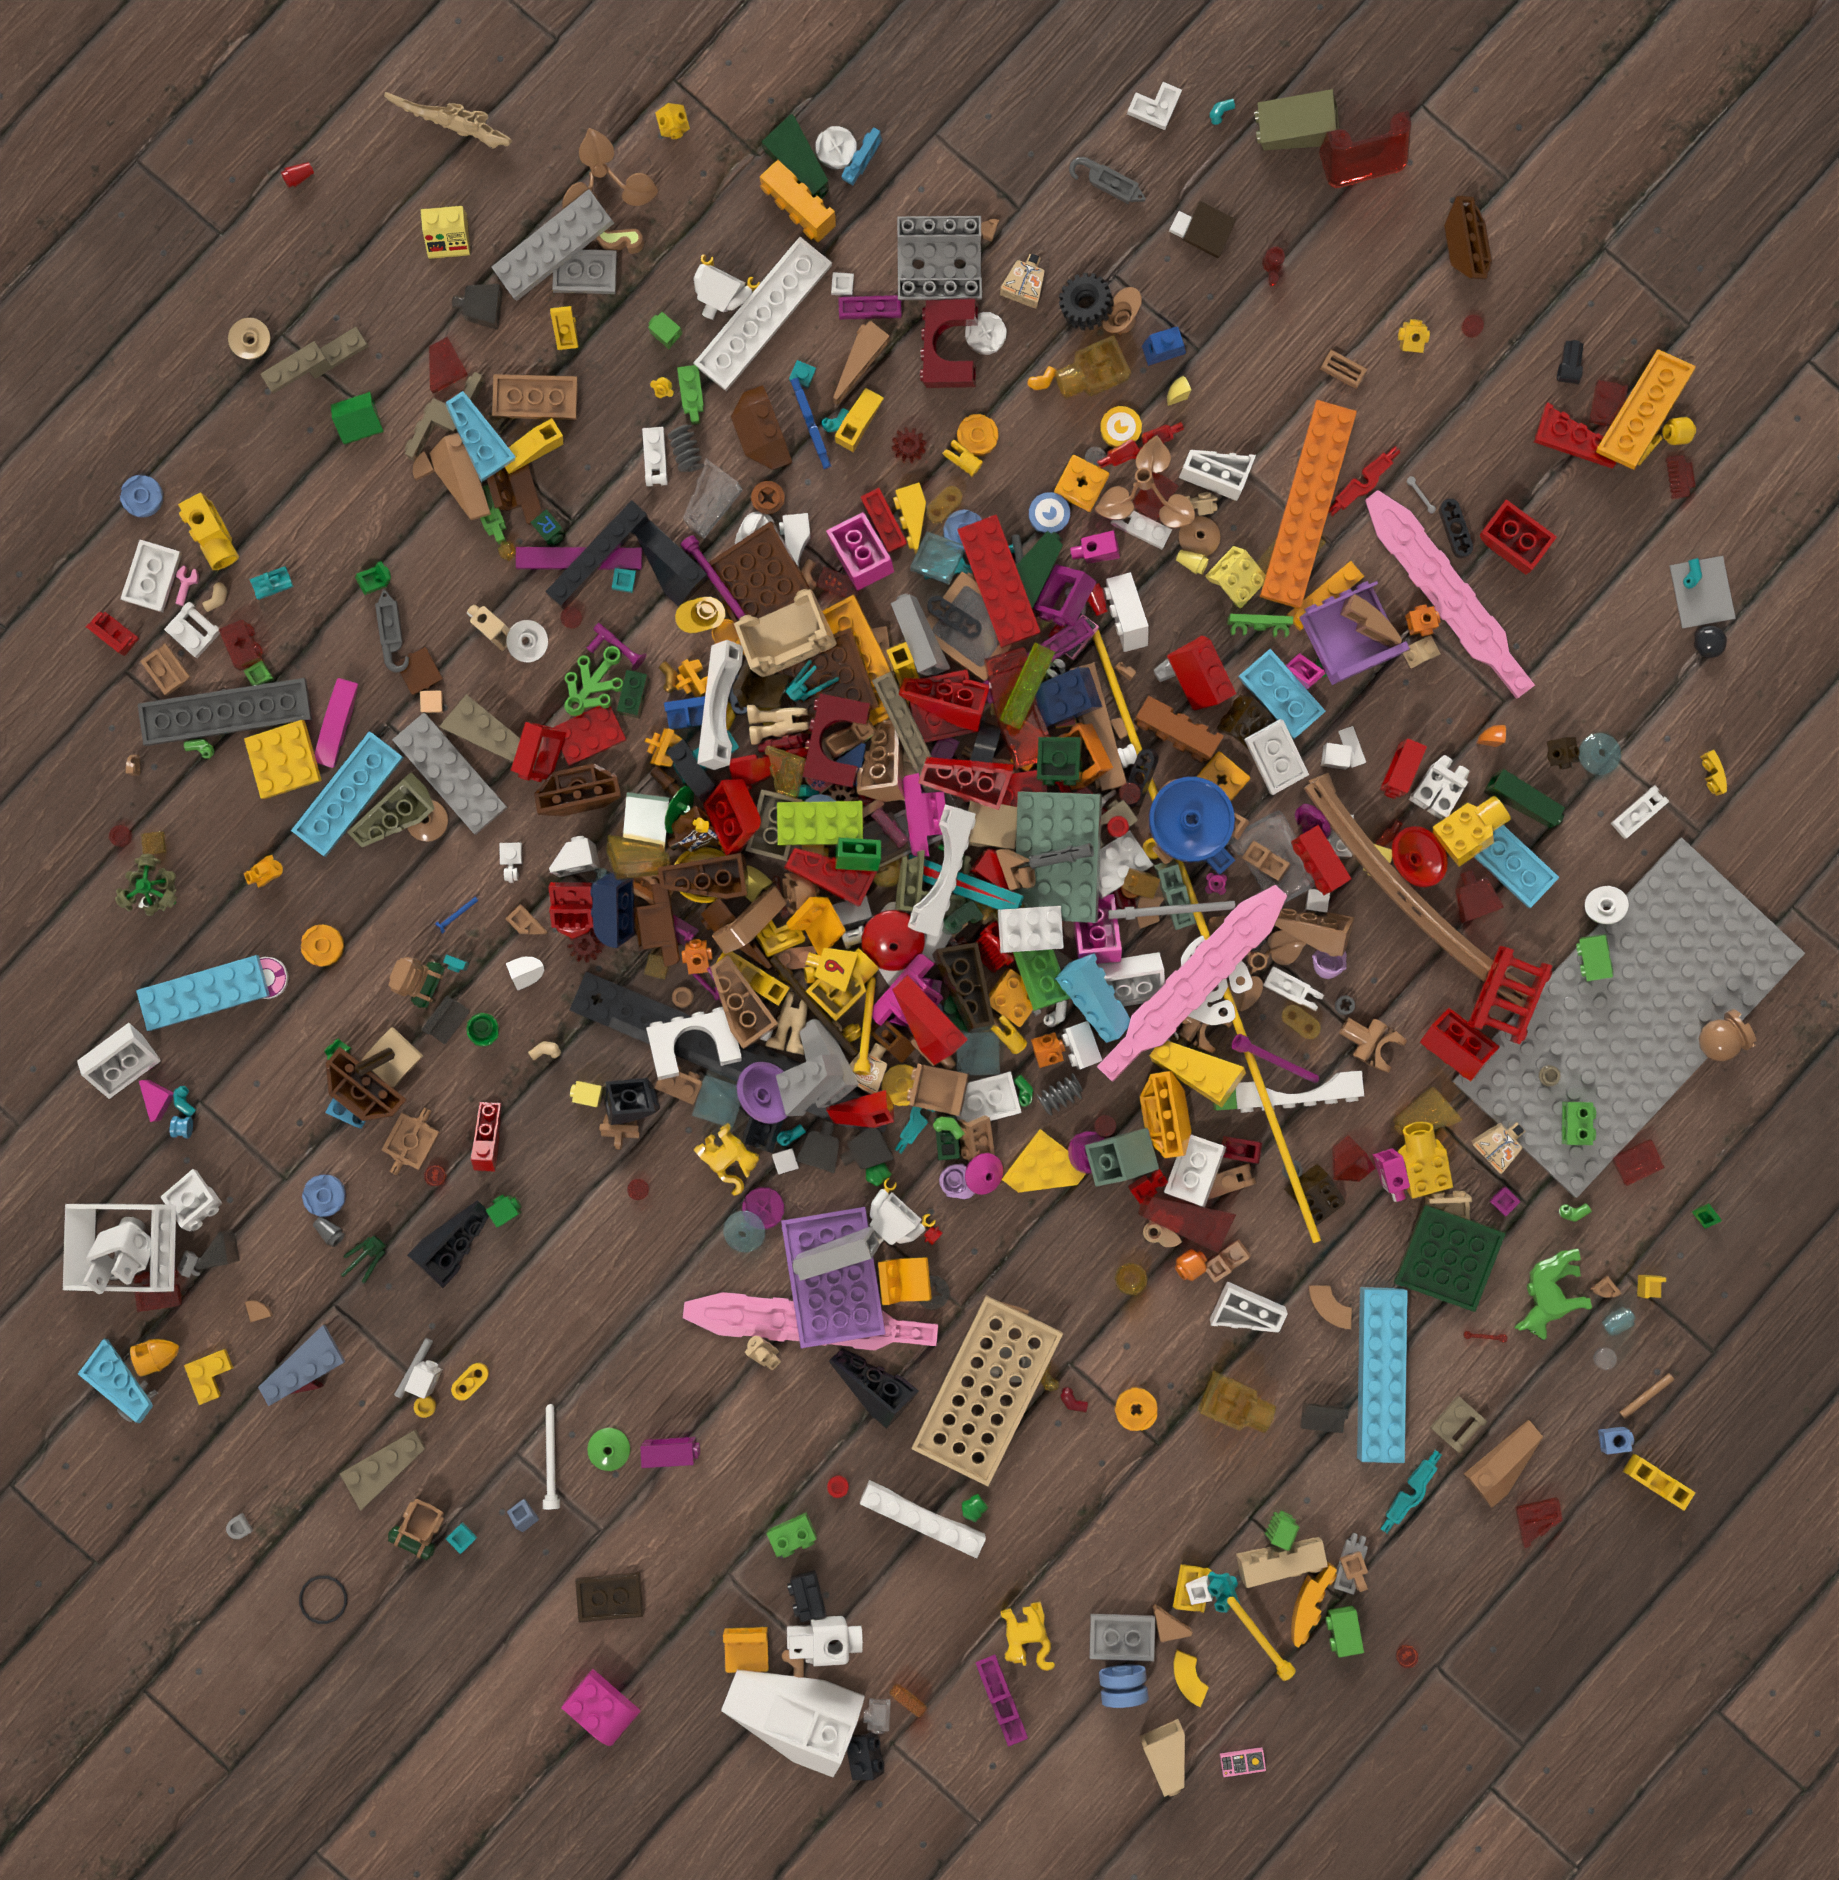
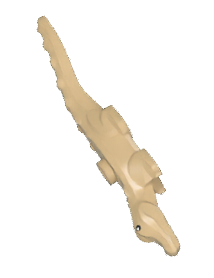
[384,92,512,149]

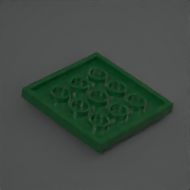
[1394,1204,1506,1312]

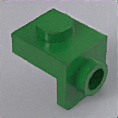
[355,561,391,595]

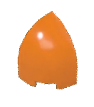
[1476,725,1506,747]

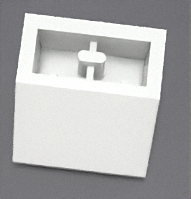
[1061,1021,1102,1069]

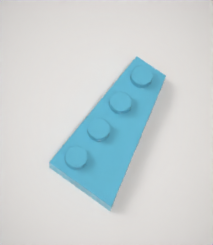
[446,391,515,482]
[78,1339,153,1423]

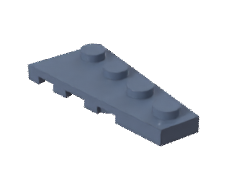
[258,1325,345,1406]

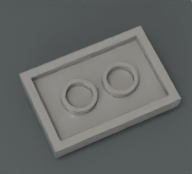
[552,250,617,294]
[1089,1614,1155,1661]

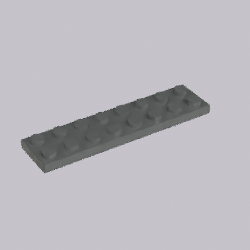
[138,678,312,746]

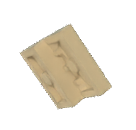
[361,1027,423,1088]

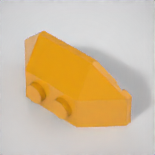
[1140,1071,1191,1158]

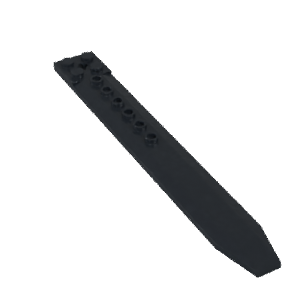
[569,972,888,1133]

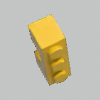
[1622,1453,1696,1511]

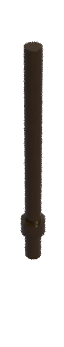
[769,956,858,1058]

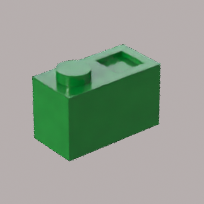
[836,837,881,871]

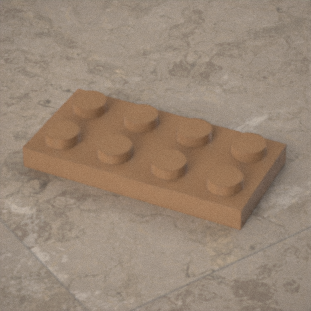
[492,374,578,420]

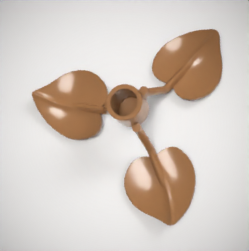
[562,128,658,209]
[1095,436,1195,528]
[1207,916,1306,1011]

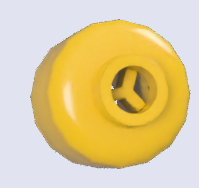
[1662,417,1696,445]

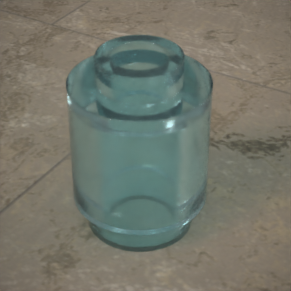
[1602,1307,1636,1336]

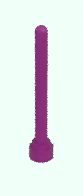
[681,535,746,619]
[1232,1034,1320,1083]

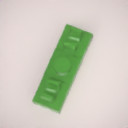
[1227,614,1293,638]

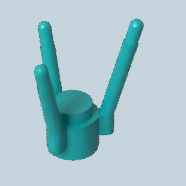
[786,660,840,702]

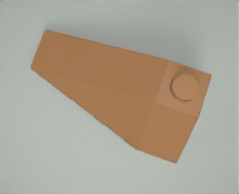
[1275,908,1354,957]

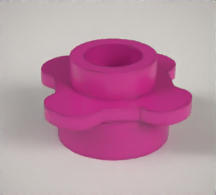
[1205,873,1227,895]

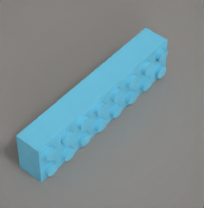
[1357,1287,1407,1463]

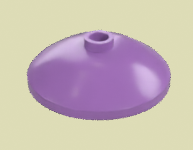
[737,1062,788,1124]

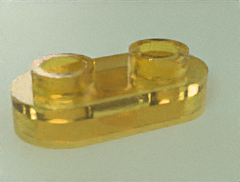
[927,486,962,523]
[1281,1005,1321,1039]

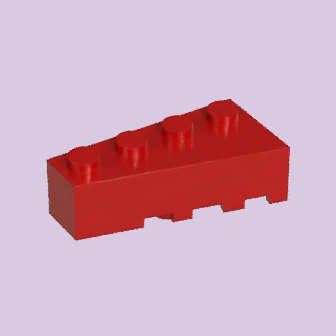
[918,757,1014,810]

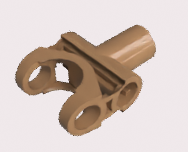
[1178,1003,1232,1054]
[1339,1017,1407,1073]

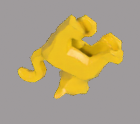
[694,1123,760,1196]
[1001,1602,1055,1671]

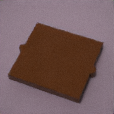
[395,647,443,695]

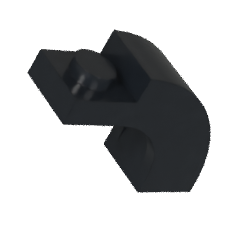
[970,722,1002,763]
[666,739,718,804]

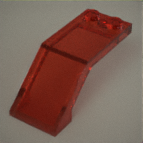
[984,647,1051,769]

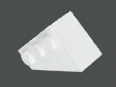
[1179,450,1256,501]
[1104,572,1148,652]
[1210,1282,1288,1332]

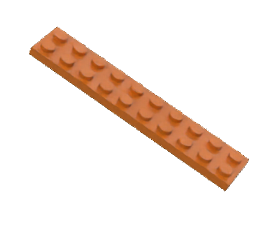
[1260,400,1357,609]

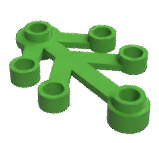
[565,646,623,716]

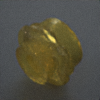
[498,541,516,561]

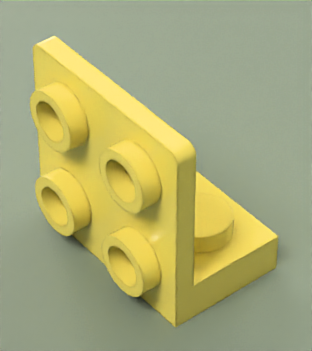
[1205,546,1266,608]

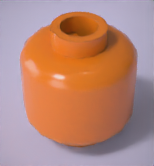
[1175,1249,1207,1281]

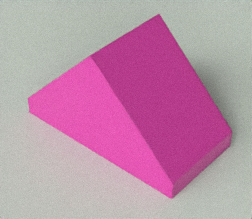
[1285,653,1326,689]
[139,1080,173,1122]

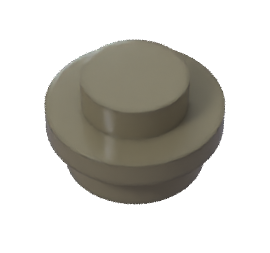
[1539,1065,1561,1086]

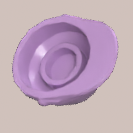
[1312,950,1347,979]
[939,1163,975,1199]

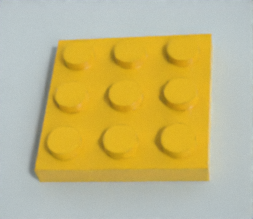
[244,720,322,799]

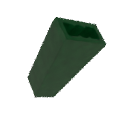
[761,113,829,199]
[1016,531,1063,609]
[1484,769,1565,828]

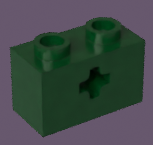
[617,670,650,719]
[934,1115,960,1160]

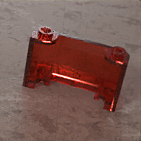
[1319,111,1411,188]

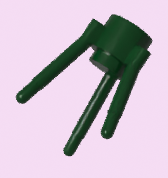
[341,1235,386,1283]

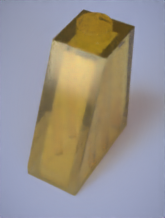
[606,835,670,880]
[1392,1087,1462,1136]

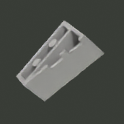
[776,1055,844,1116]

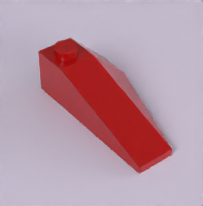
[899,678,990,732]
[729,747,808,790]
[892,975,968,1065]

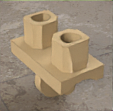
[745,1336,781,1370]

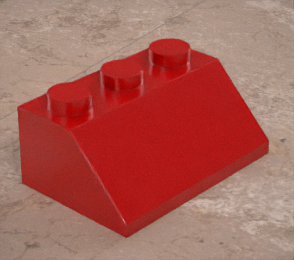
[1166,635,1236,710]
[1290,825,1352,895]
[1420,1008,1500,1082]

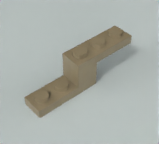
[260,327,369,394]
[405,372,485,461]

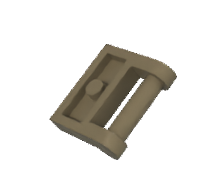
[1430,1395,1487,1454]

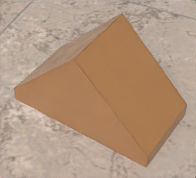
[1153,1604,1193,1642]

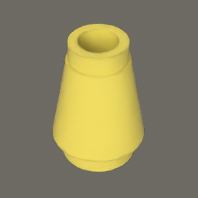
[1176,549,1209,574]

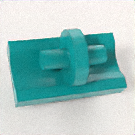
[250,566,294,600]
[1208,1572,1240,1613]

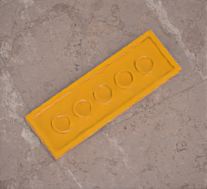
[1596,349,1696,470]
[822,595,910,726]

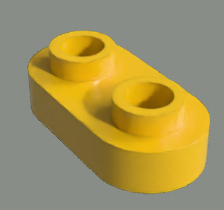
[451,1363,489,1400]

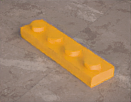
[1286,561,1364,631]

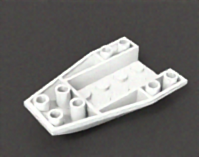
[721,1669,865,1777]

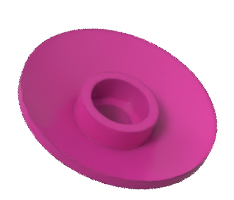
[965,1153,1003,1195]

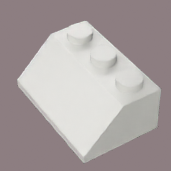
[549,836,600,877]
[1097,952,1165,1007]
[77,1023,161,1099]

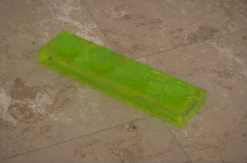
[1000,643,1055,729]

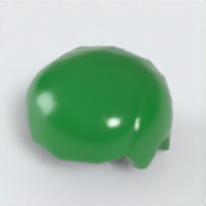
[466,1013,499,1047]

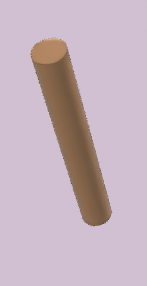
[1619,1373,1674,1419]

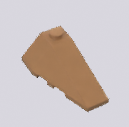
[430,433,491,520]
[857,718,905,802]
[710,955,778,1049]
[1464,1420,1543,1508]

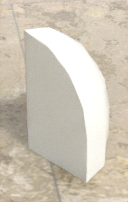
[506,956,544,990]

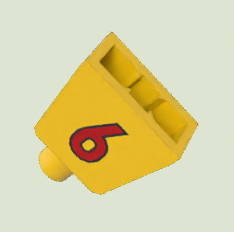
[805,948,858,992]

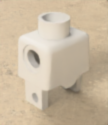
[83,1217,151,1294]
[787,1616,862,1666]

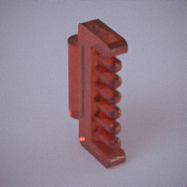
[1665,455,1696,499]

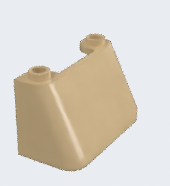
[734,589,837,677]

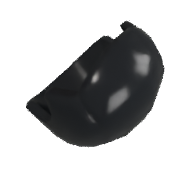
[1694,625,1727,658]

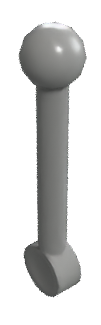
[1407,476,1436,513]

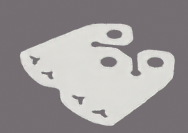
[1181,936,1253,1025]

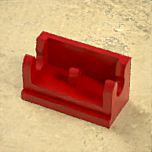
[86,612,139,656]

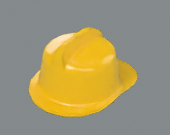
[675,596,725,633]

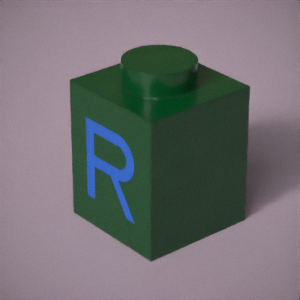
[530,509,565,546]

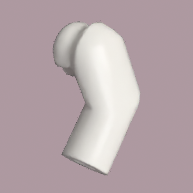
[1043,1001,1067,1027]

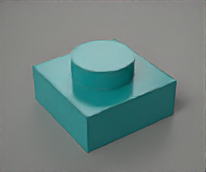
[789,360,816,389]
[612,568,636,593]
[790,785,820,801]
[443,955,470,973]
[446,1522,477,1554]

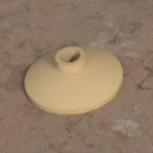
[228,318,271,360]

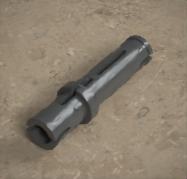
[1029,843,1094,869]

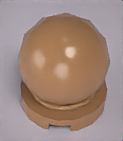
[1698,1009,1756,1061]

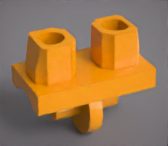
[675,659,708,698]
[644,728,682,767]
[244,855,283,888]

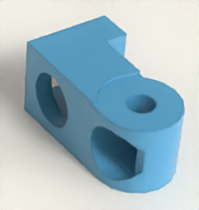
[325,1098,366,1129]

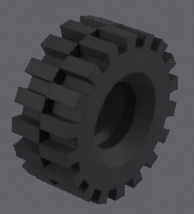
[1059,273,1114,331]

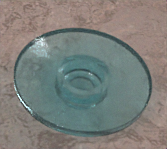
[1579,733,1621,775]
[723,1211,765,1252]

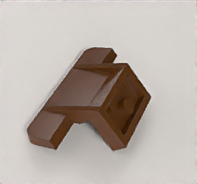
[487,445,542,525]
[634,884,680,967]

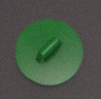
[664,786,694,833]

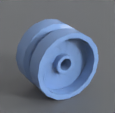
[1099,1664,1149,1708]

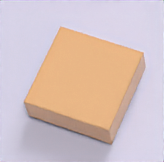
[420,691,443,713]

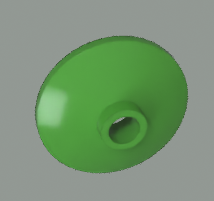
[588,1428,630,1471]

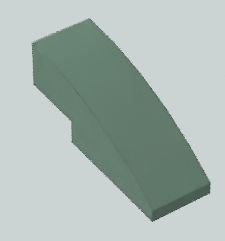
[1154,859,1196,930]

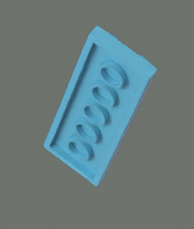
[291,731,404,857]
[136,955,270,1031]

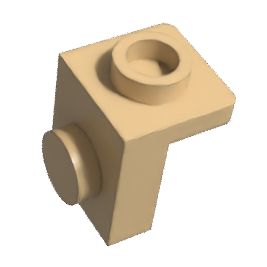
[1403,636,1440,668]

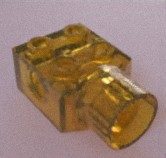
[1054,335,1131,399]
[1197,1371,1276,1433]

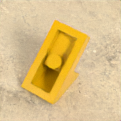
[550,306,578,350]

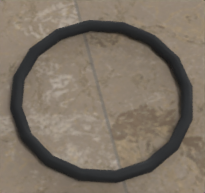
[299,1576,347,1624]

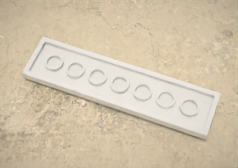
[694,237,832,391]

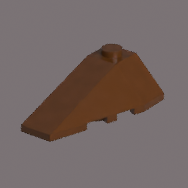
[701,898,773,970]

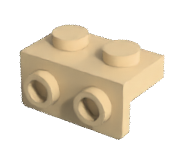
[1425,1191,1472,1220]

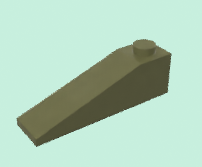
[347,773,435,847]

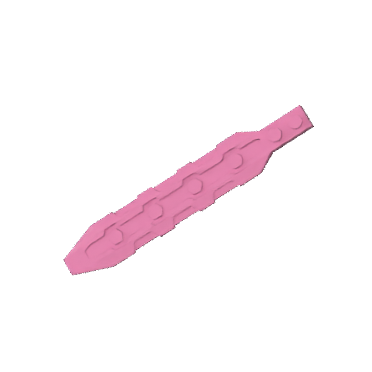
[1365,490,1535,699]
[1097,885,1287,1082]
[683,1292,938,1350]

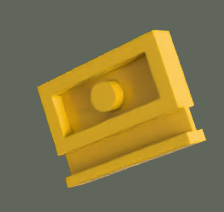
[1173,1564,1212,1613]

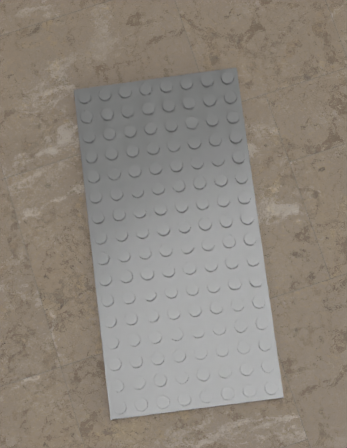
[1452,838,1805,1198]

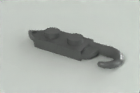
[1069,156,1146,204]
[375,589,409,672]

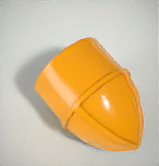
[130,1339,179,1377]

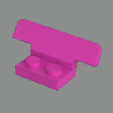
[903,773,945,857]
[872,954,943,1026]

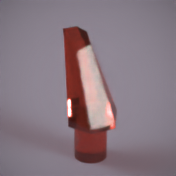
[1375,820,1403,847]

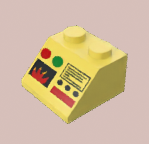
[421,206,470,259]

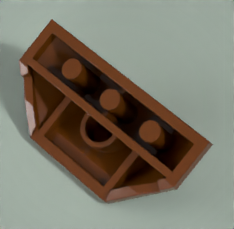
[1444,196,1492,280]
[731,385,792,470]
[534,763,621,817]
[326,1047,407,1121]

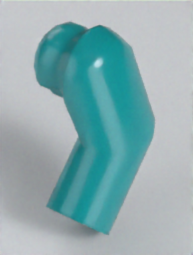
[1209,98,1235,125]
[822,408,849,432]
[1683,558,1702,589]
[173,1086,196,1117]
[777,1124,806,1146]

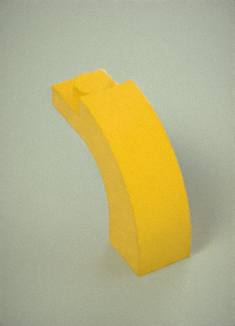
[886,642,919,705]
[715,951,789,1006]

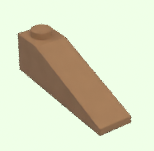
[833,321,890,405]

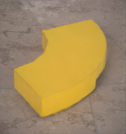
[1173,1649,1209,1707]

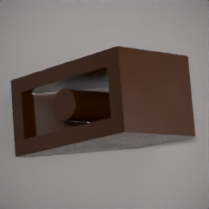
[870,1020,916,1063]

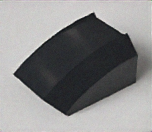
[603,1078,660,1125]

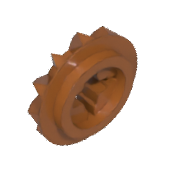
[751,481,785,515]

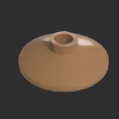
[1178,516,1220,557]
[407,800,448,842]

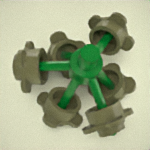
[115,854,177,916]

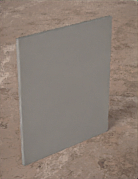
[1669,556,1736,629]

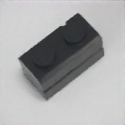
[787,1570,826,1622]

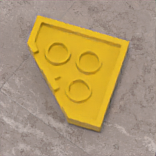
[1001,1129,1086,1193]

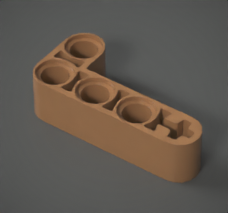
[712,885,787,954]

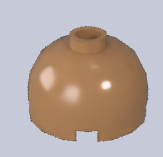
[782,872,819,915]

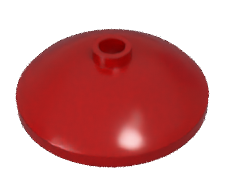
[1392,826,1448,887]
[861,910,925,971]

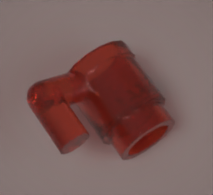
[1262,247,1285,286]

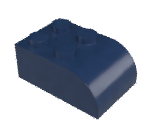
[1032,667,1103,730]
[590,873,634,948]

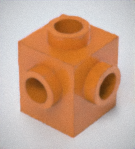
[1405,604,1440,636]
[682,939,713,974]
[1031,1032,1065,1068]

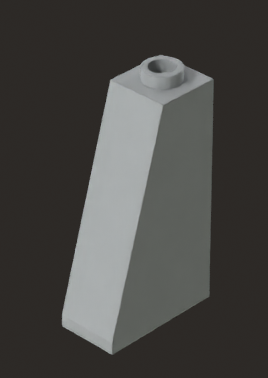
[891,594,950,677]
[800,1019,859,1108]
[792,1226,880,1281]

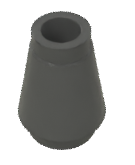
[313,1217,345,1247]

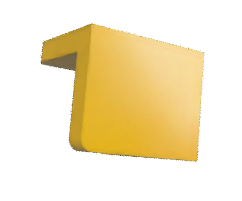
[1637,1275,1666,1298]

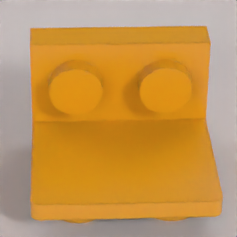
[786,897,845,956]
[988,968,1033,1027]
[878,1257,932,1305]
[723,1627,768,1673]

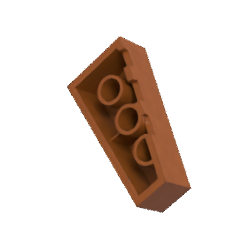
[1134,696,1224,763]

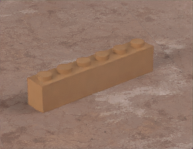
[1069,663,1127,793]

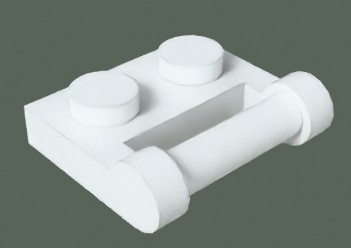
[164,602,221,658]

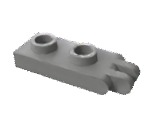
[1332,1533,1367,1595]

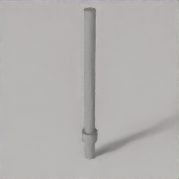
[1108,901,1235,920]

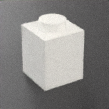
[1321,743,1355,770]

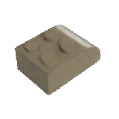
[746,789,803,861]

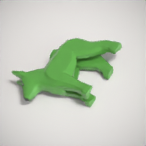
[1515,1248,1592,1340]

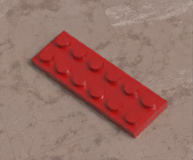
[957,514,1041,648]

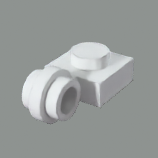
[500,843,522,883]

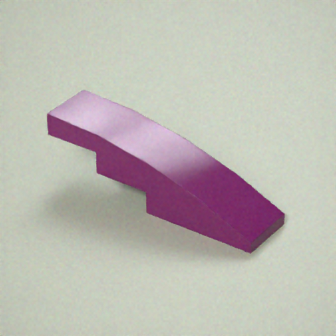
[975,1655,1029,1747]

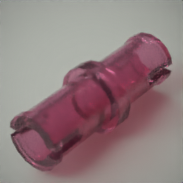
[871,807,909,848]

